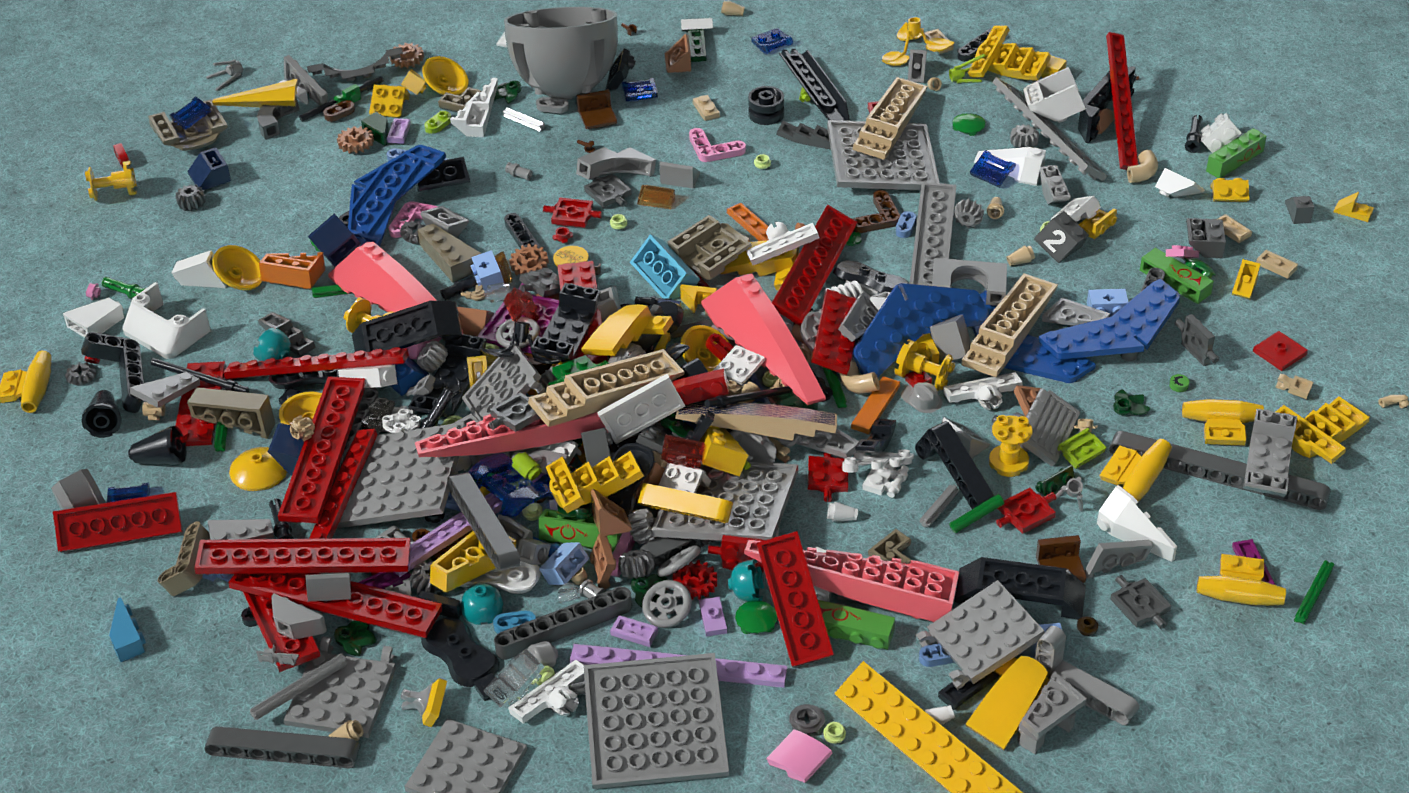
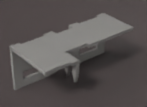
[256,645,299,665]

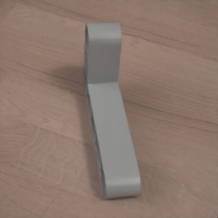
[1035,626,1139,725]

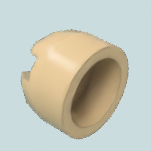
[927,77,942,91]
[571,567,587,585]

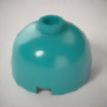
[253,327,291,361]
[728,559,764,602]
[461,583,503,625]

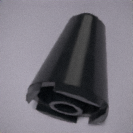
[81,390,122,438]
[128,426,187,465]

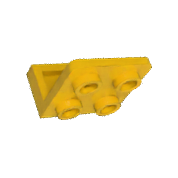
[369,85,410,118]

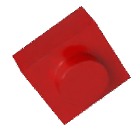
[905,371,932,387]

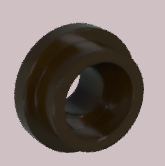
[1076,616,1098,636]

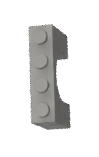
[932,258,1007,306]

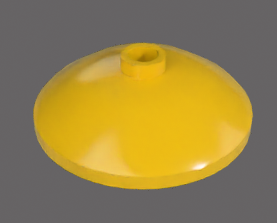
[422,56,469,96]
[212,245,262,290]
[680,325,728,372]
[279,392,322,426]
[229,447,288,491]

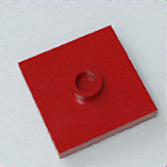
[1253,331,1308,371]

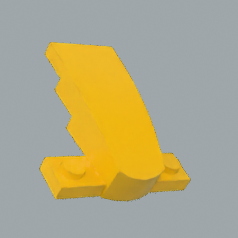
[967,26,1052,81]
[720,241,800,290]
[581,304,673,356]
[1275,396,1370,464]
[546,451,644,514]
[965,656,1050,750]

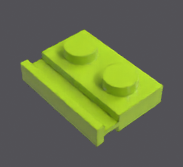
[1057,428,1107,469]

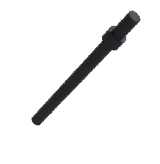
[299,76,384,122]
[150,358,250,393]
[704,386,792,408]

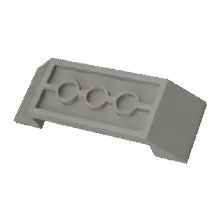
[1243,409,1297,497]

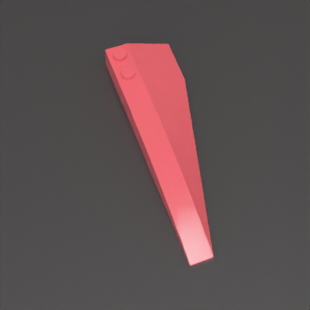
[415,411,608,457]
[744,540,959,622]

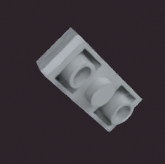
[1040,165,1071,204]
[597,286,621,322]
[271,593,327,640]

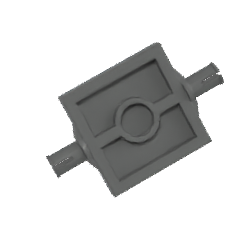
[584,173,632,208]
[519,268,560,297]
[1175,314,1220,366]
[489,393,540,432]
[1110,575,1172,629]

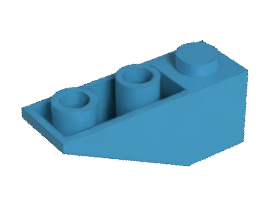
[109,597,146,663]

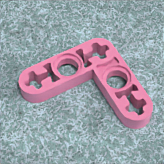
[689,128,746,162]
[389,201,439,238]

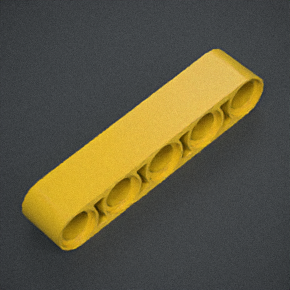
[637,483,733,523]

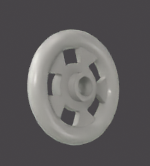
[496,317,540,348]
[657,546,700,577]
[642,580,692,628]

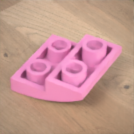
[767,730,833,783]

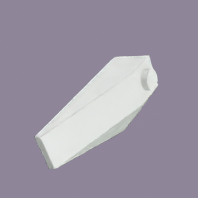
[974,147,1046,186]
[1097,485,1177,562]

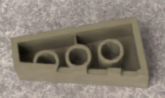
[417,223,482,283]
[187,388,276,439]

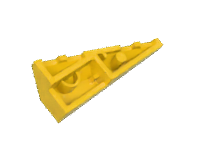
[212,79,298,108]

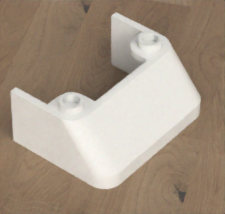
[1024,67,1086,123]
[123,282,211,359]

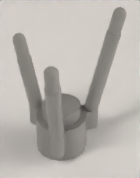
[206,59,243,91]
[1054,477,1084,511]

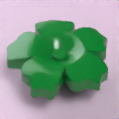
[846,232,862,246]

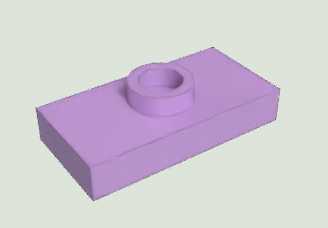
[387,118,411,144]
[699,597,727,637]
[610,615,658,647]

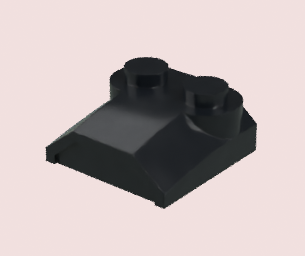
[605,48,636,91]

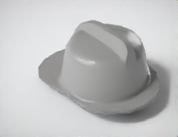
[901,382,942,413]

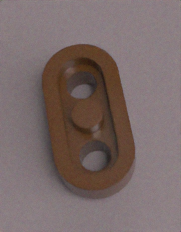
[323,101,355,122]

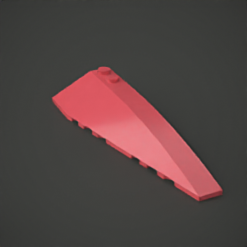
[328,242,463,334]
[701,274,826,405]

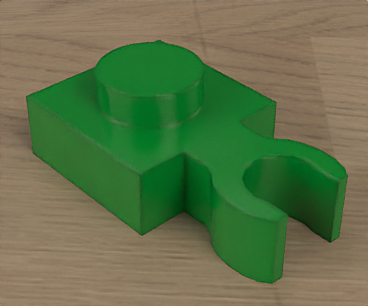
[333,84,361,105]

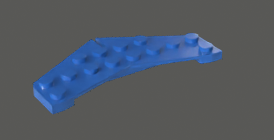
[348,145,446,247]
[1039,279,1180,359]
[852,283,989,377]
[971,291,1096,383]

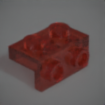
[504,287,541,322]
[660,435,705,468]

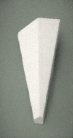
[450,78,498,137]

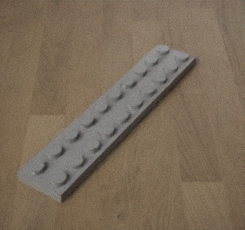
[993,77,1107,181]
[910,182,956,286]

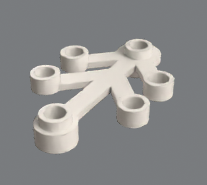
[842,450,914,473]

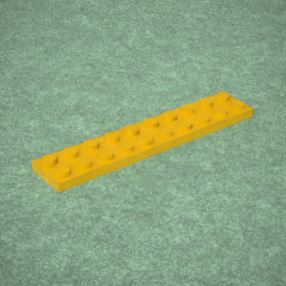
[834,661,1023,793]

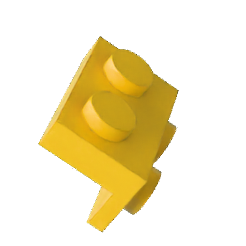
[1210,178,1249,202]
[1078,208,1117,239]

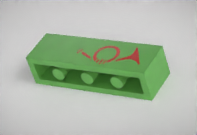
[1206,128,1267,178]
[1140,248,1214,304]
[539,509,622,552]
[818,600,895,650]

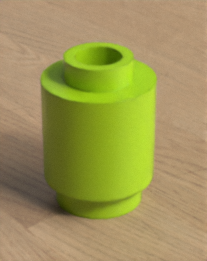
[512,452,542,481]

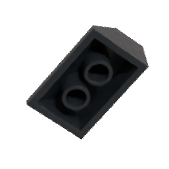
[417,157,470,192]

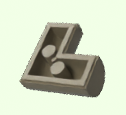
[438,87,482,112]
[868,529,911,564]

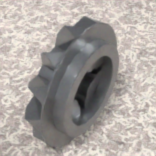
[400,220,425,244]
[65,362,96,385]
[789,704,825,735]

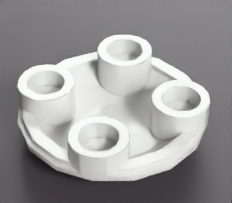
[382,409,421,433]

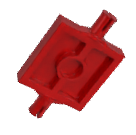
[543,197,602,228]
[808,452,848,502]
[996,488,1057,534]
[708,535,764,573]

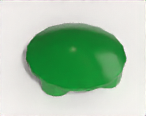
[952,113,986,136]
[1184,257,1216,278]
[735,601,777,634]

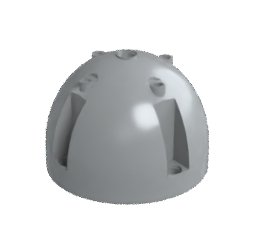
[504,7,618,100]

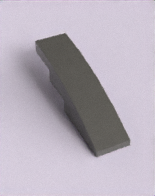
[776,121,831,150]
[258,312,316,356]

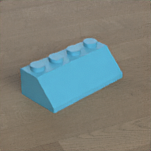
[630,234,700,300]

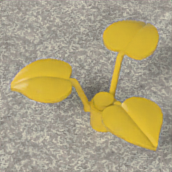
[882,17,954,66]

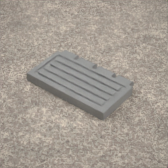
[1021,389,1080,466]

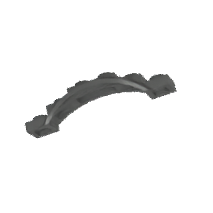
[307,47,404,82]

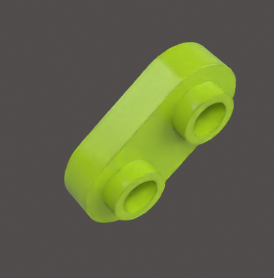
[424,110,452,134]

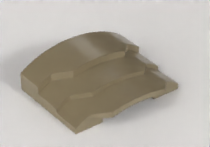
[148,99,228,151]
[667,215,752,280]

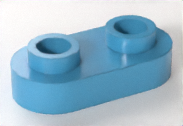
[493,611,536,634]

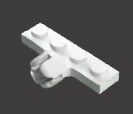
[746,222,819,265]
[943,372,1023,410]
[508,660,584,724]

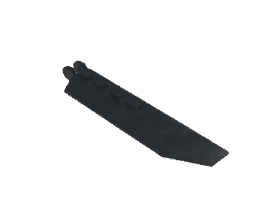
[779,49,850,121]

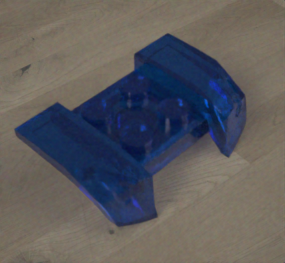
[469,452,552,517]

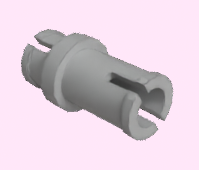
[505,162,533,181]

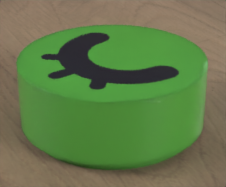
[1169,374,1189,392]

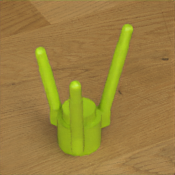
[949,54,985,84]

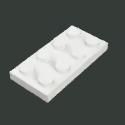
[597,374,685,444]

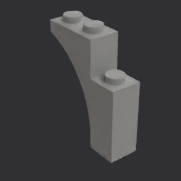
[576,147,656,180]

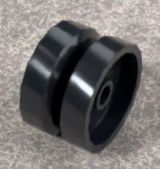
[748,86,784,125]

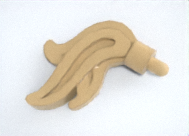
[461,284,494,301]

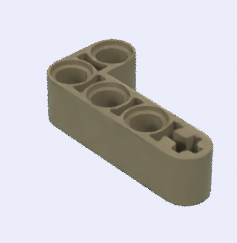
[157,521,210,596]

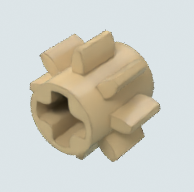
[142,402,166,420]
[290,415,315,441]

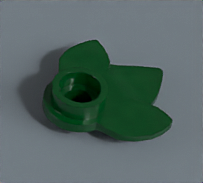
[494,81,521,104]
[1113,389,1150,415]
[660,412,695,438]
[556,503,593,520]
[631,574,668,608]
[334,620,377,656]

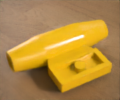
[0,350,52,413]
[1182,399,1264,446]
[1099,439,1172,502]
[1197,554,1286,606]

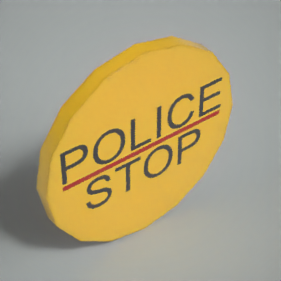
[553,246,589,266]

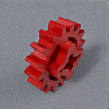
[672,560,718,600]

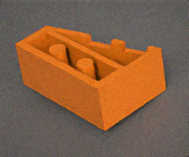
[259,252,325,289]

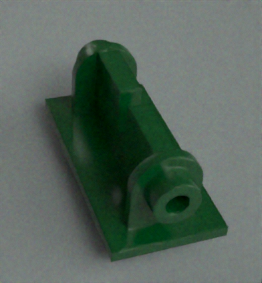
[1035,465,1075,496]

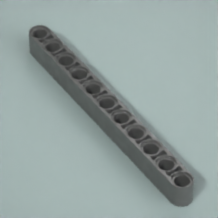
[1109,431,1331,510]

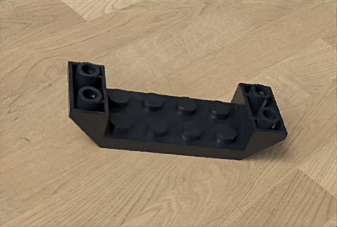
[1078,66,1137,144]
[531,283,601,361]
[352,300,463,352]
[408,334,487,417]
[954,557,1086,619]

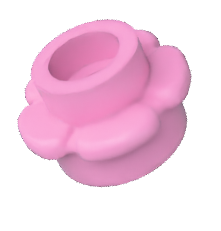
[86,283,101,300]

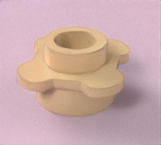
[1074,419,1098,432]

